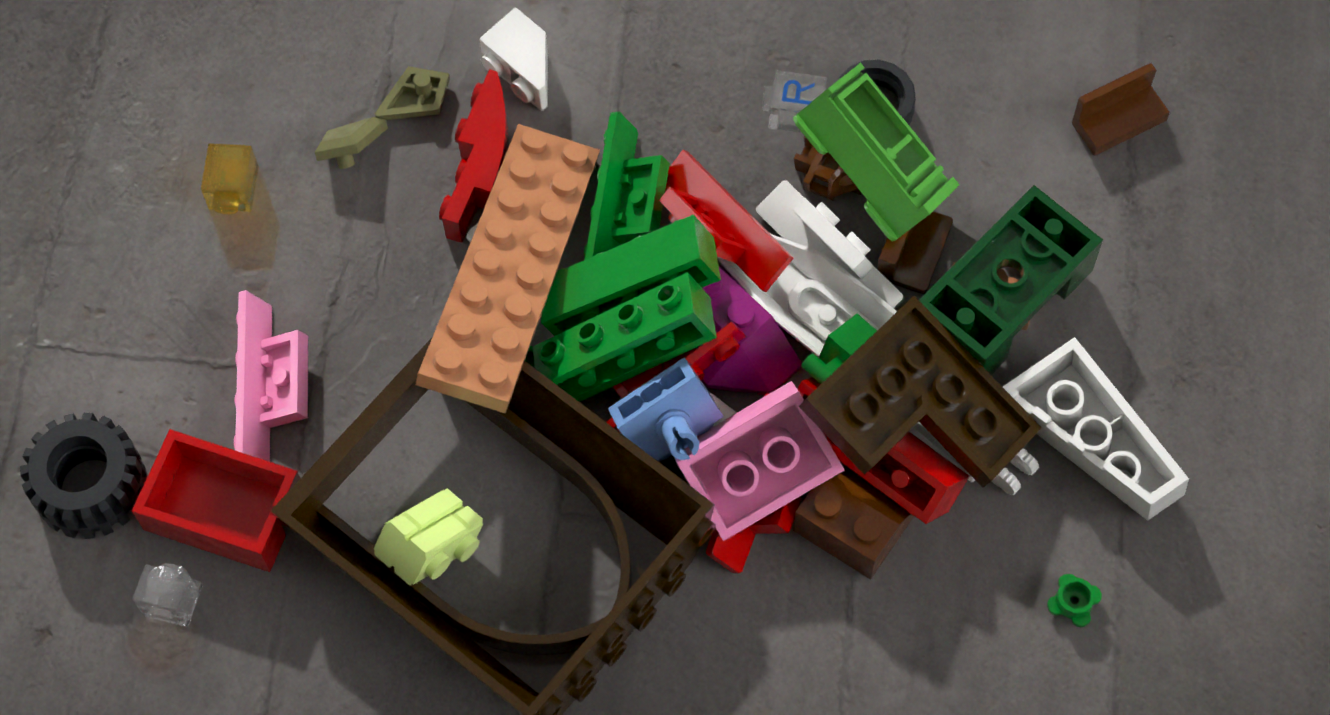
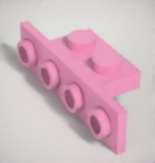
[234,290,308,462]

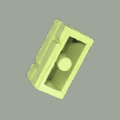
[374,488,483,585]

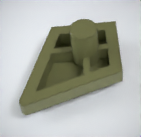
[375,66,450,120]
[315,117,388,169]

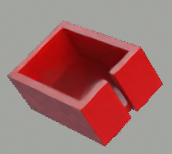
[132,429,300,572]

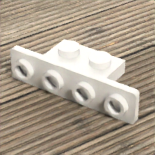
[756,180,905,309]

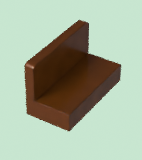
[1072,63,1170,156]
[877,211,953,294]

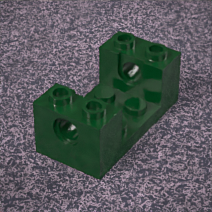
[919,185,1103,375]

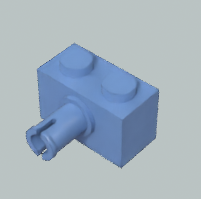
[608,357,724,461]

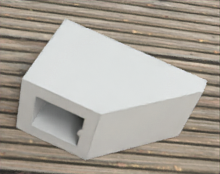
[479,7,548,111]

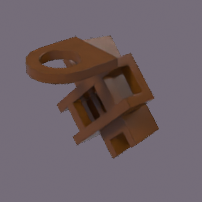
[794,136,861,201]

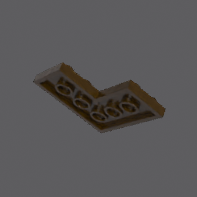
[799,296,1042,488]

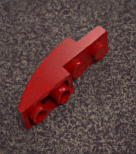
[439,69,509,243]

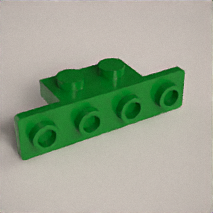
[584,111,670,260]

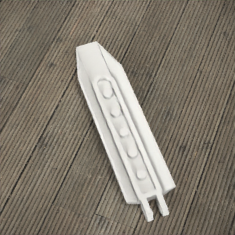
[717,234,1039,495]

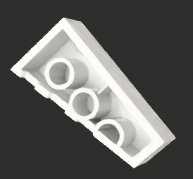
[1003,337,1189,521]

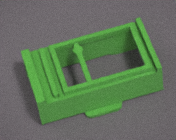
[793,63,959,241]

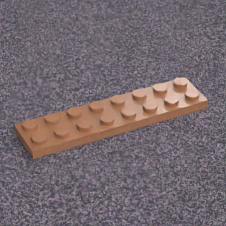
[416,124,600,413]

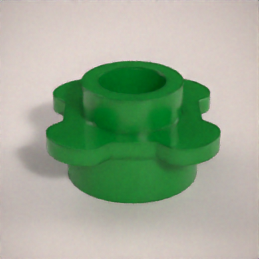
[1047,574,1102,627]

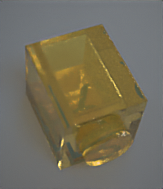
[201,143,259,214]

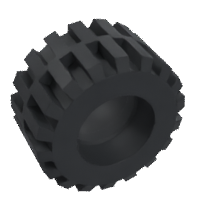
[20,412,147,539]

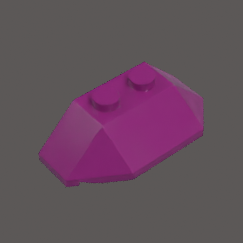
[698,267,802,395]

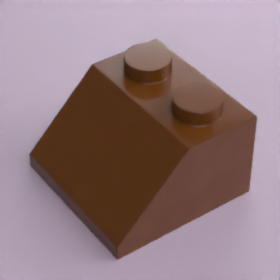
[793,462,914,580]

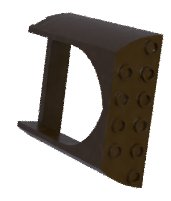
[271,338,716,715]

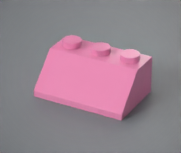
[675,381,844,541]

